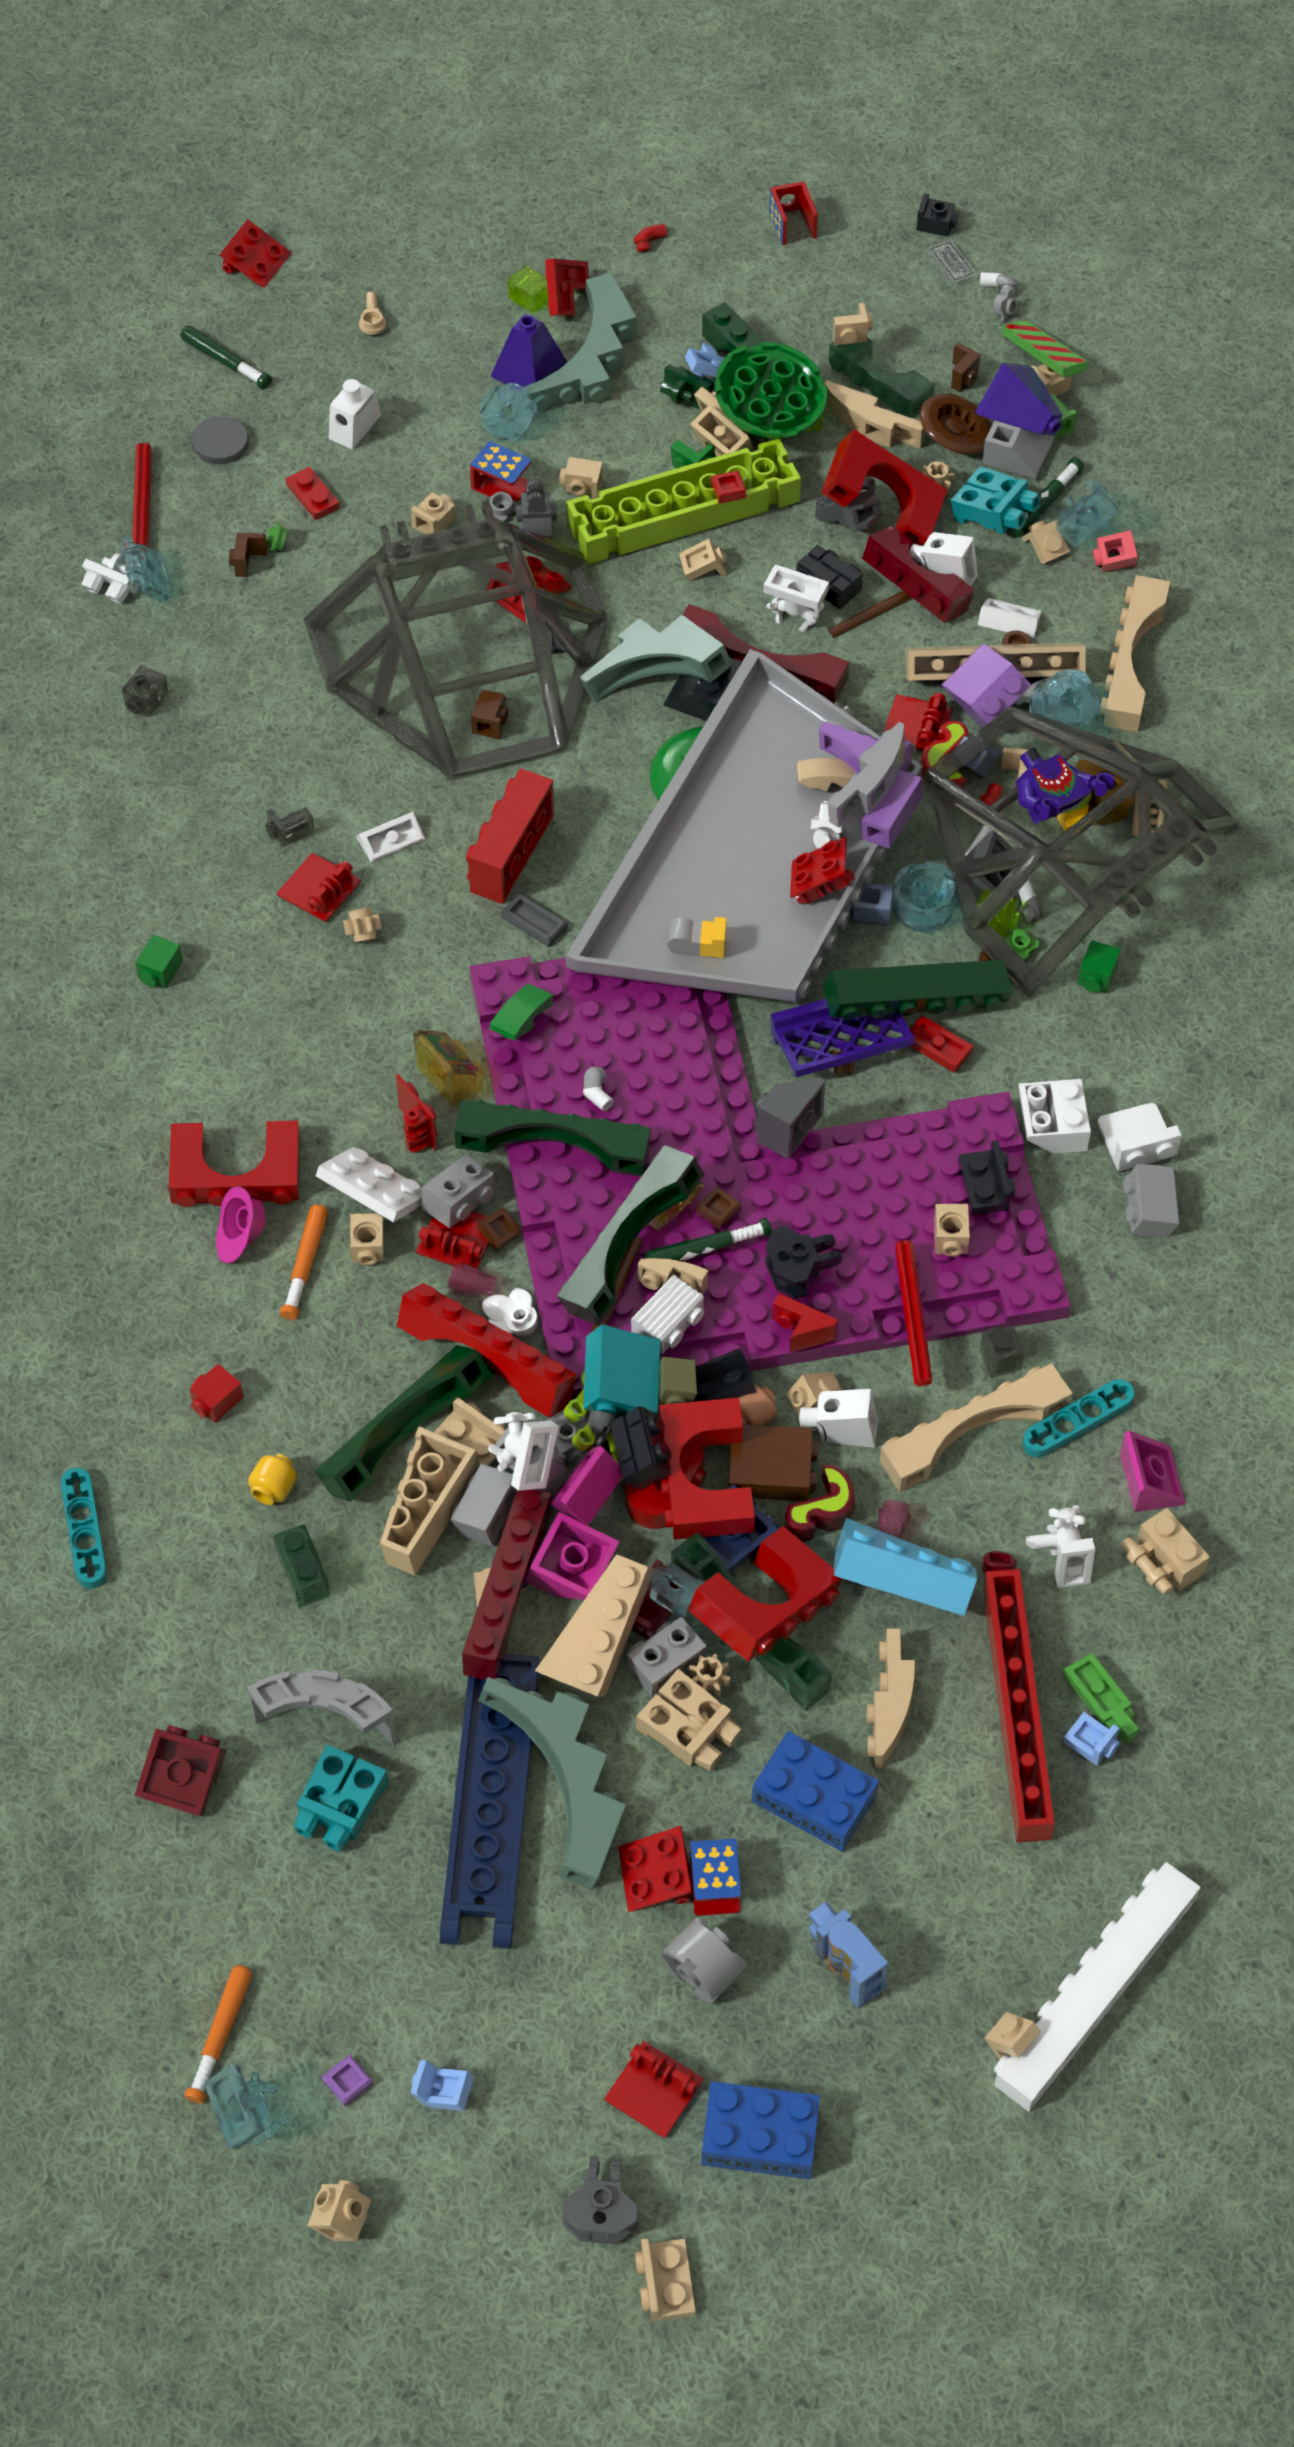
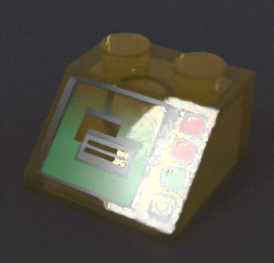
[413,1030,484,1108]

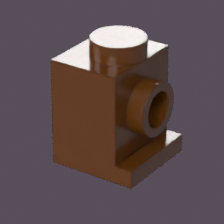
[471,689,509,740]

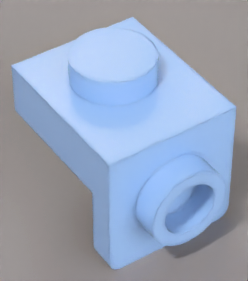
[1063,1712,1120,1766]
[411,2060,474,2111]

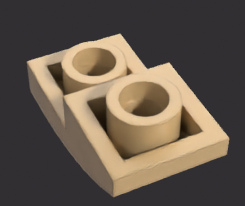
[797,758,856,791]
[638,1258,708,1295]

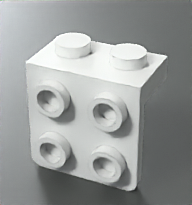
[1097,1103,1182,1172]

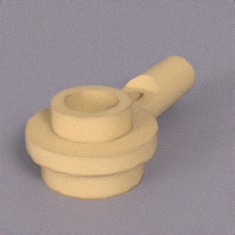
[359,291,386,335]

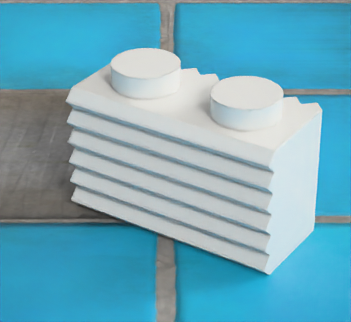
[631,1275,704,1354]

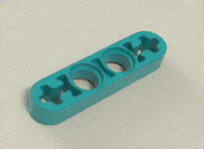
[1023,1379,1134,1458]
[61,1468,107,1589]

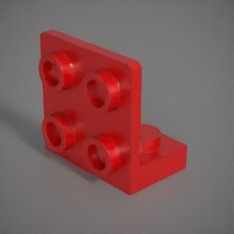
[485,556,572,624]

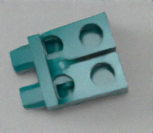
[951,466,1040,534]
[294,1744,389,1852]

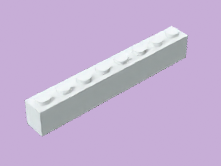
[994,1862,1201,2112]

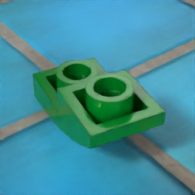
[489,983,553,1041]

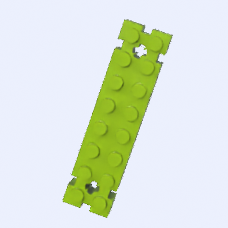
[566,439,801,565]

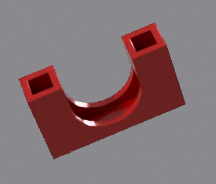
[821,429,947,548]
[168,1120,300,1207]
[659,1398,755,1540]
[688,1526,842,1662]

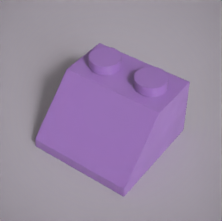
[941,644,1031,728]

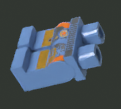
[809,1901,888,2008]

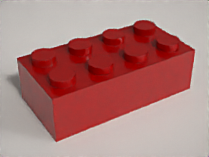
[466,768,554,904]

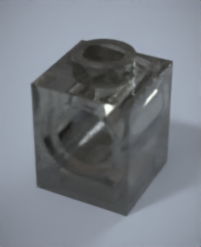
[122,665,169,717]

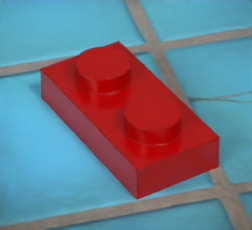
[285,466,340,520]
[910,1015,973,1073]

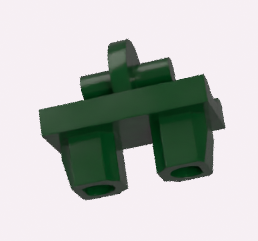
[660,364,714,410]

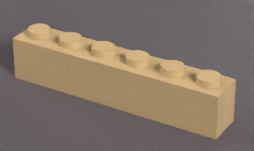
[905,642,1086,681]

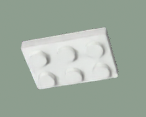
[316,1147,422,1222]

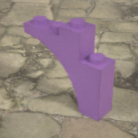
[819,721,923,849]

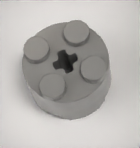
[661,1917,747,2004]

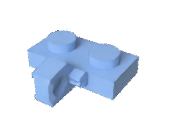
[685,343,725,378]

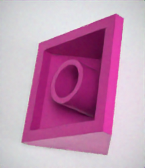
[1120,1430,1186,1512]
[550,1446,622,1526]

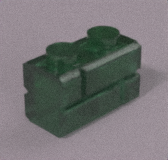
[273,1525,330,1608]

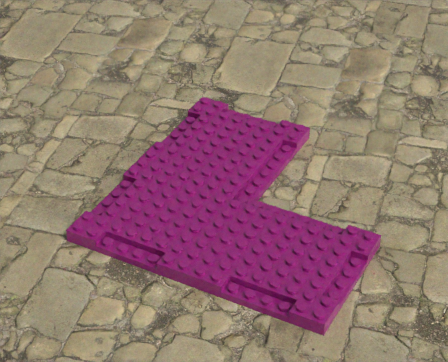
[469,956,1071,1400]

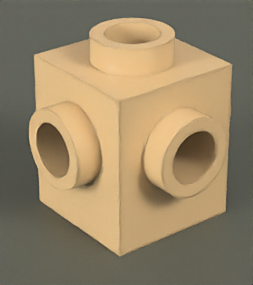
[307,2180,371,2241]

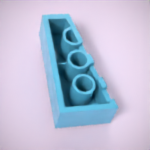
[834,1518,977,1616]

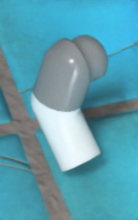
[980,272,1017,295]
[1016,876,1041,923]
[583,1067,614,1112]

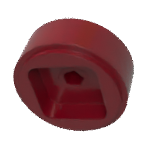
[981,1551,1017,1574]

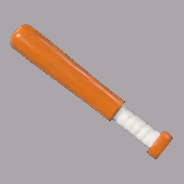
[280,1204,328,1320]
[184,1965,252,2104]

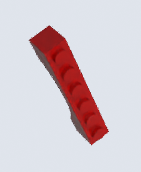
[397,1283,577,1418]

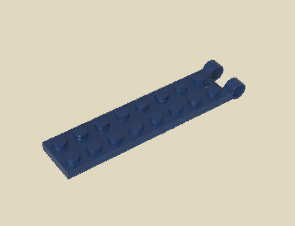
[440,1654,539,1949]

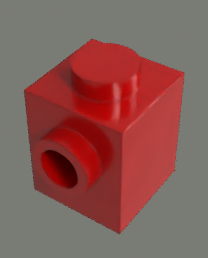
[190,1364,244,1423]

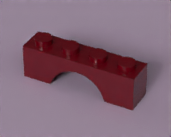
[862,526,975,623]

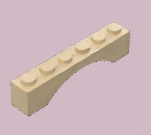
[1099,575,1170,732]
[880,1363,1073,1492]

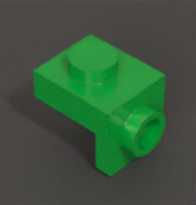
[670,439,716,469]

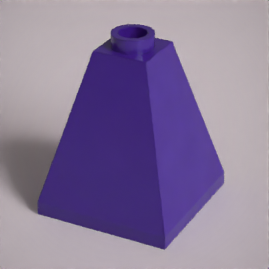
[491,314,567,393]
[975,363,1063,435]

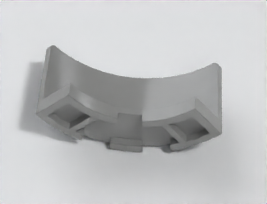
[247,1669,397,1745]

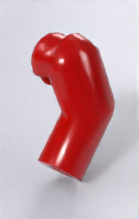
[633,223,667,252]
[978,783,1003,814]

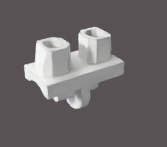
[82,553,139,604]
[810,800,847,849]

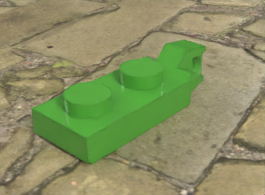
[1063,1653,1139,1744]

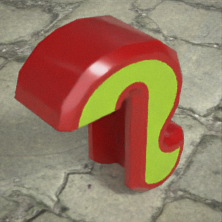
[920,720,969,796]

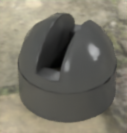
[589,1410,617,1436]

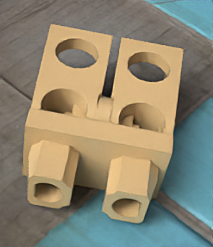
[636,1669,742,1771]

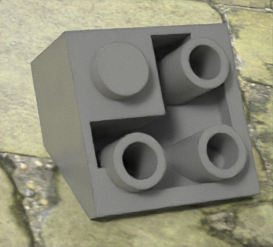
[982,420,1055,480]

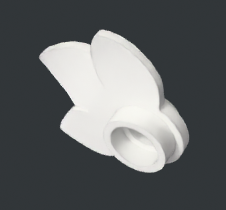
[482,1288,538,1336]

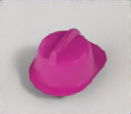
[216,1186,266,1263]

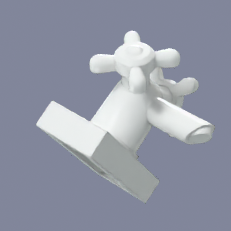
[763,564,829,632]
[488,1412,559,1491]
[1025,1505,1095,1588]

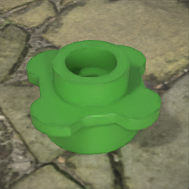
[1002,929,1039,961]

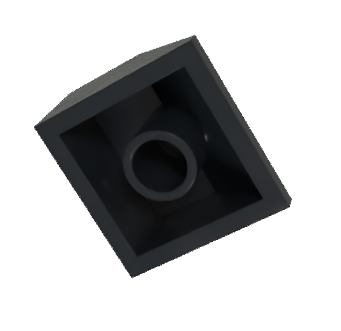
[663,658,742,721]

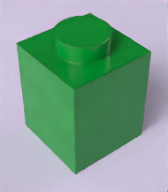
[135,935,183,989]
[1077,940,1120,993]

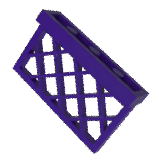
[770,999,914,1078]

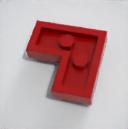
[545,258,589,317]

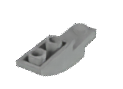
[828,722,905,828]

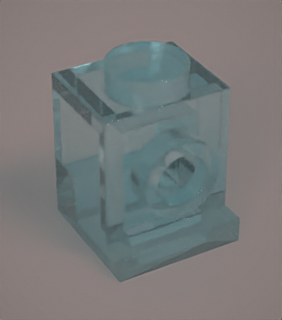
[649,1562,704,1619]

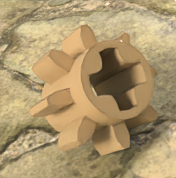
[923,461,955,493]
[343,907,382,942]
[689,1654,730,1697]

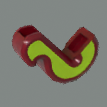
[784,1465,855,1542]

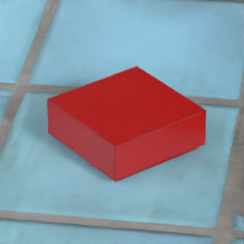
[711,470,746,504]

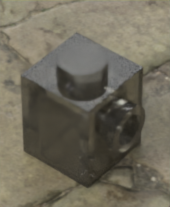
[979,1325,1024,1379]

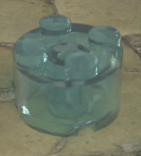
[1029,670,1100,736]
[894,861,955,934]

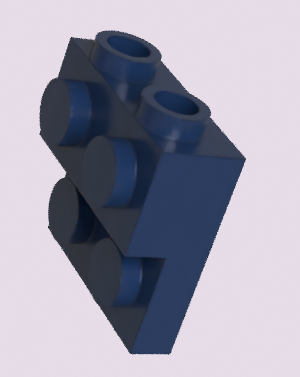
[692,1484,779,1575]

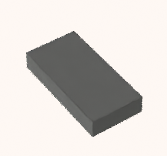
[501,893,568,947]

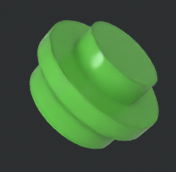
[266,522,287,552]

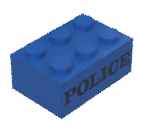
[752,1731,879,1852]
[701,2081,820,2179]

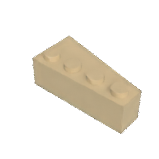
[380,1426,480,1576]
[535,1554,655,1697]

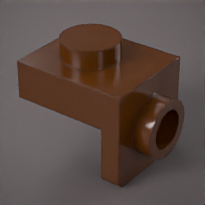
[951,343,980,392]
[229,532,268,577]

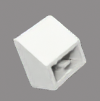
[1018,1079,1091,1154]

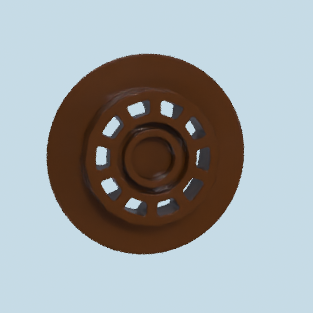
[920,394,992,454]

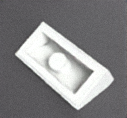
[978,598,1043,639]
[356,812,425,862]

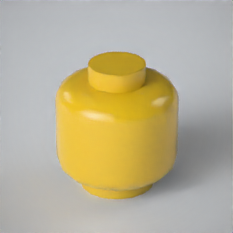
[248,1454,298,1505]

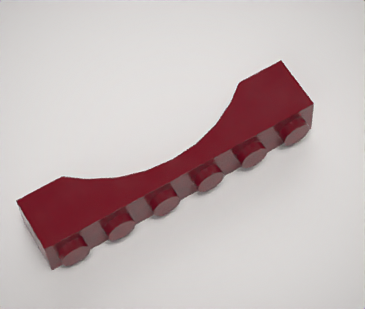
[682,604,849,704]
[462,1489,551,1680]

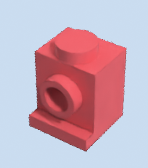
[1092,530,1138,572]

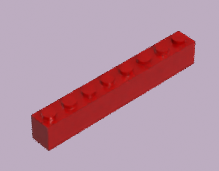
[983,1569,1055,1843]

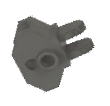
[815,477,880,531]
[516,478,557,545]
[563,2156,638,2244]

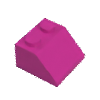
[526,1512,620,1600]

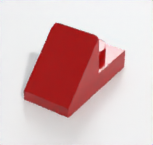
[772,1293,838,1352]

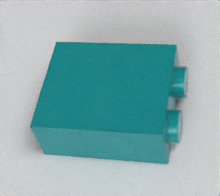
[583,1324,660,1418]

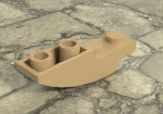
[824,381,925,449]
[866,1629,915,1768]

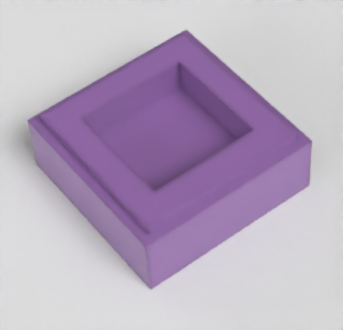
[321,2054,373,2107]

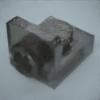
[265,807,315,847]

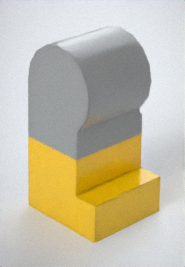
[667,917,727,958]

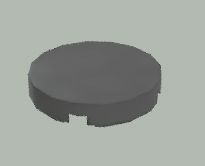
[192,416,248,465]

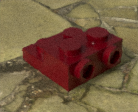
[134,1724,227,1816]

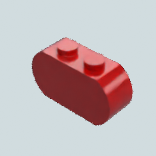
[625,1447,707,1529]

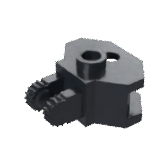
[765,1226,843,1299]

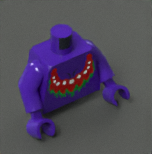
[1016,747,1114,825]

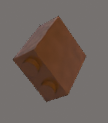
[729,1424,818,1501]

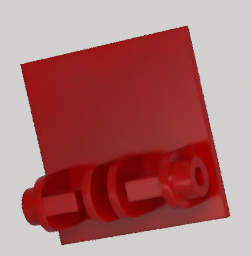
[219,219,292,288]
[882,693,953,750]
[790,837,855,904]
[276,853,361,922]
[396,1074,439,1153]
[416,1211,489,1273]
[618,1826,693,1912]
[604,2040,704,2139]

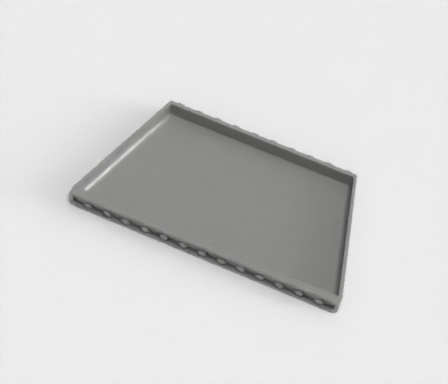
[565,649,924,1002]

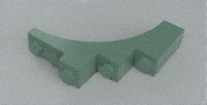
[523,272,636,413]
[478,1677,626,1889]

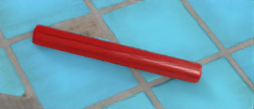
[132,442,152,557]
[895,1240,932,1387]

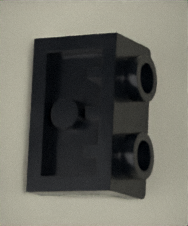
[958,1140,1015,1215]
[693,1349,757,1402]

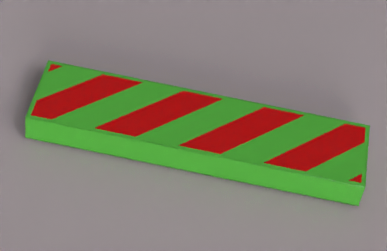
[1002,319,1087,378]

